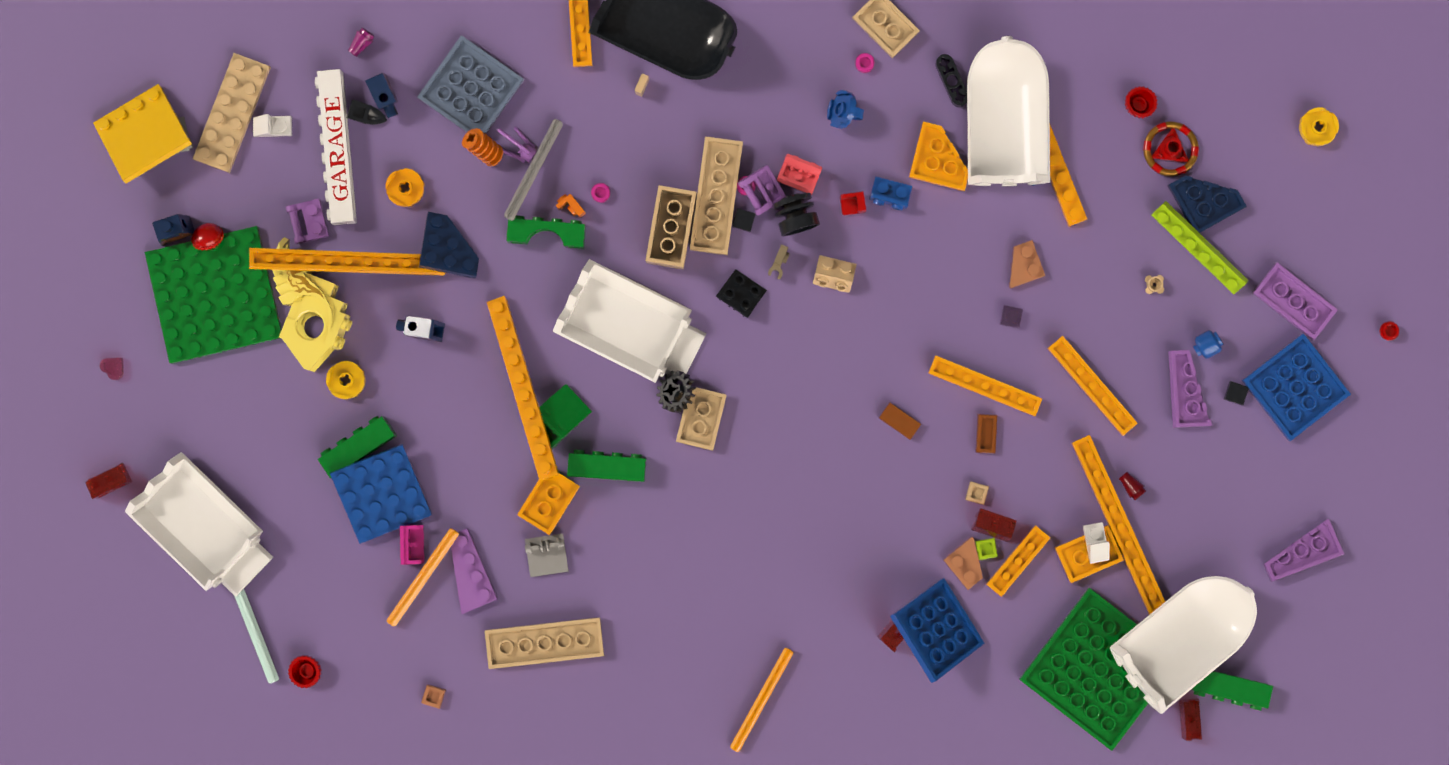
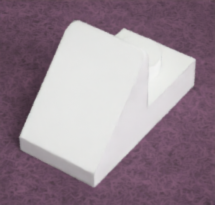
[253,114,292,137]
[1083,522,1109,564]

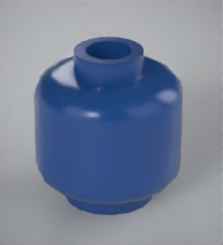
[1193,330,1224,359]

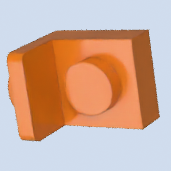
[556,194,586,218]

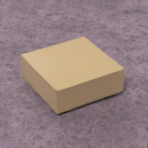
[635,74,649,97]
[965,481,989,505]

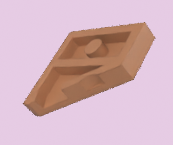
[1009,240,1045,289]
[943,537,983,590]

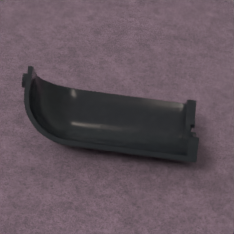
[588,0,737,80]

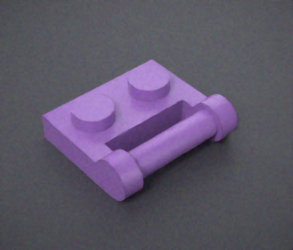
[738,165,786,216]
[286,198,329,244]

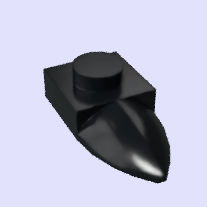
[346,100,387,125]

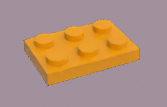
[517,473,580,535]
[1054,525,1124,583]

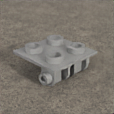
[525,533,569,577]

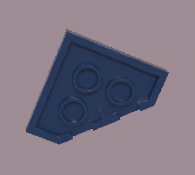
[1168,175,1247,233]
[419,211,479,278]

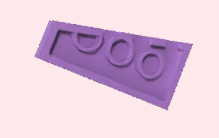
[1168,350,1212,428]
[1264,519,1344,582]
[451,528,498,615]

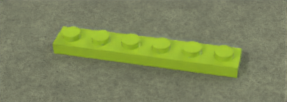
[1151,201,1249,294]

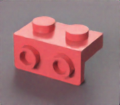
[777,154,822,195]

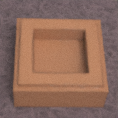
[421,684,446,709]

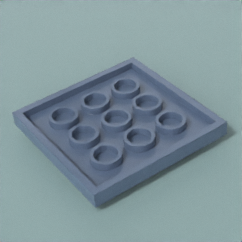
[417,35,524,133]

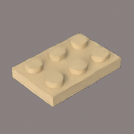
[852,0,920,58]
[676,387,727,451]

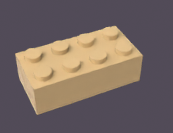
[645,185,697,270]

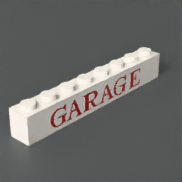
[315,69,357,225]

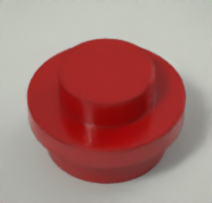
[1379,321,1399,341]

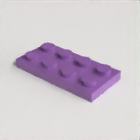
[1253,262,1338,340]

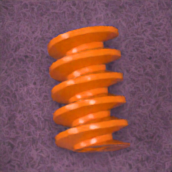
[462,128,503,167]

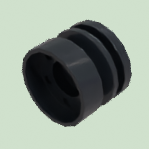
[772,193,820,237]

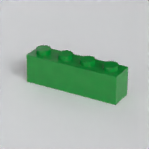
[317,416,397,478]
[567,450,646,482]
[1191,671,1273,711]

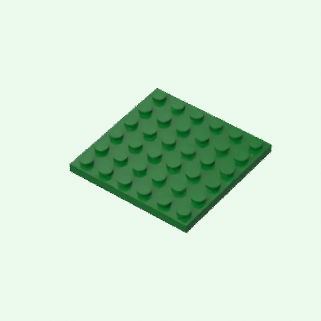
[145,226,281,364]
[1019,588,1148,751]

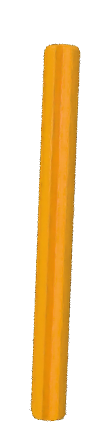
[387,528,459,626]
[730,647,793,752]

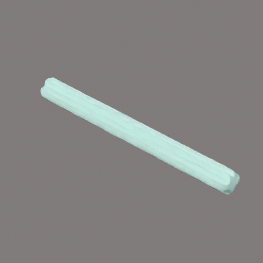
[234,589,279,683]

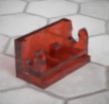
[85,463,132,499]
[971,508,1017,542]
[877,621,904,652]
[1179,699,1202,741]

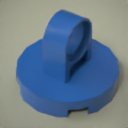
[827,90,864,129]

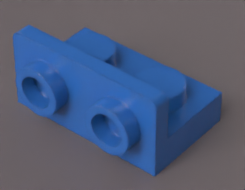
[870,177,912,211]

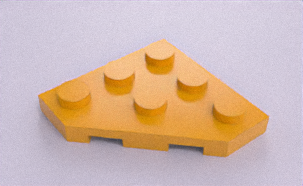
[909,121,968,191]

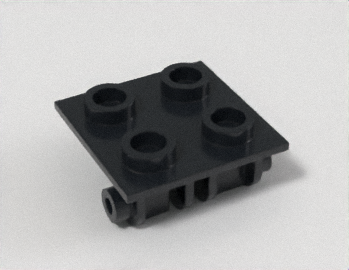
[716,269,767,318]

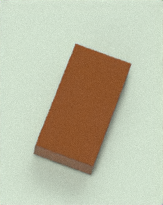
[879,402,921,440]
[976,414,997,454]

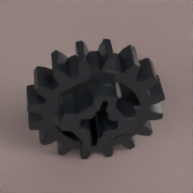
[656,370,696,413]

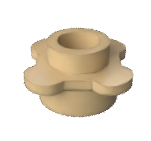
[1145,275,1164,294]

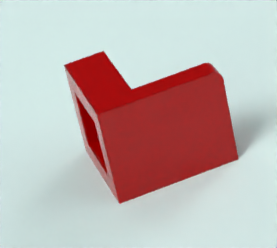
[840,191,866,216]

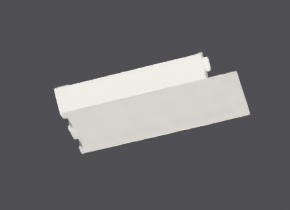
[553,259,707,383]
[125,452,273,597]

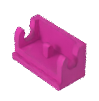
[400,525,425,565]

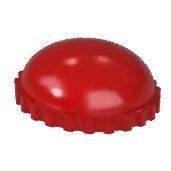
[1125,86,1158,119]
[191,223,224,251]
[288,655,322,688]

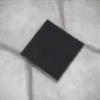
[732,208,756,232]
[1224,381,1249,405]

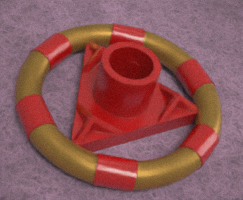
[1143,121,1199,177]

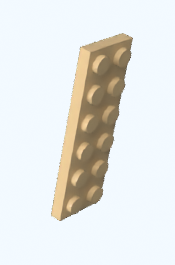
[193,53,271,173]
[690,136,743,255]
[485,617,604,669]

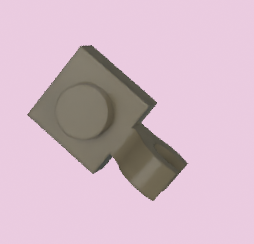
[768,244,790,280]

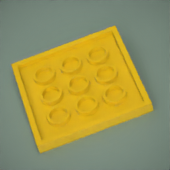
[93,84,192,183]

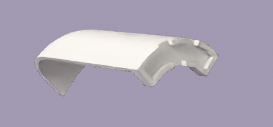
[967,36,1050,186]
[1110,576,1257,714]

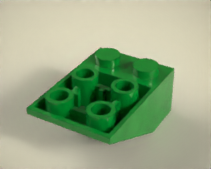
[539,384,592,449]

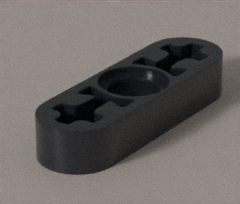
[935,54,967,107]

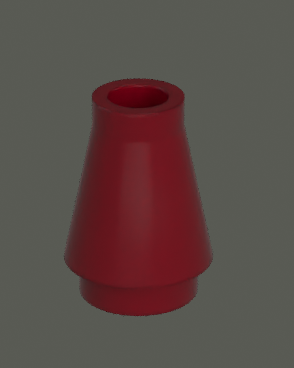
[1119,472,1146,500]

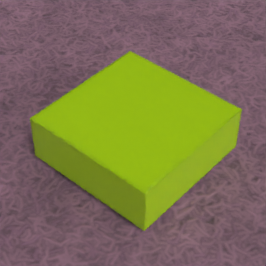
[975,538,998,560]

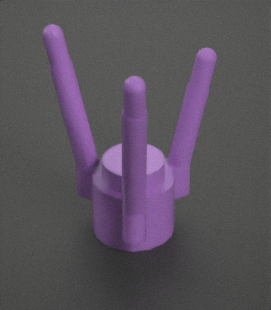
[497,127,537,163]

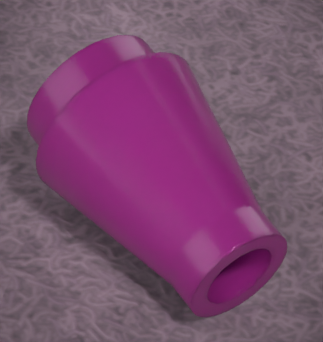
[348,27,374,57]

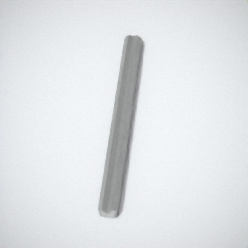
[504,119,563,221]

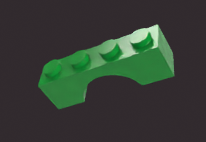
[506,215,586,249]

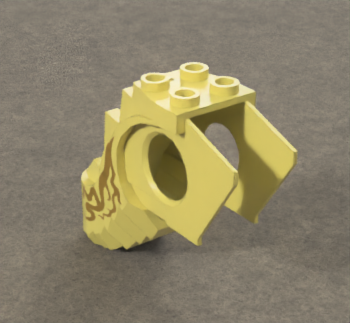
[272,237,352,372]

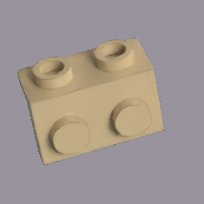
[813,255,857,293]

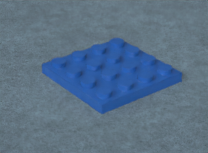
[1242,334,1351,441]
[330,444,432,544]
[890,578,985,683]

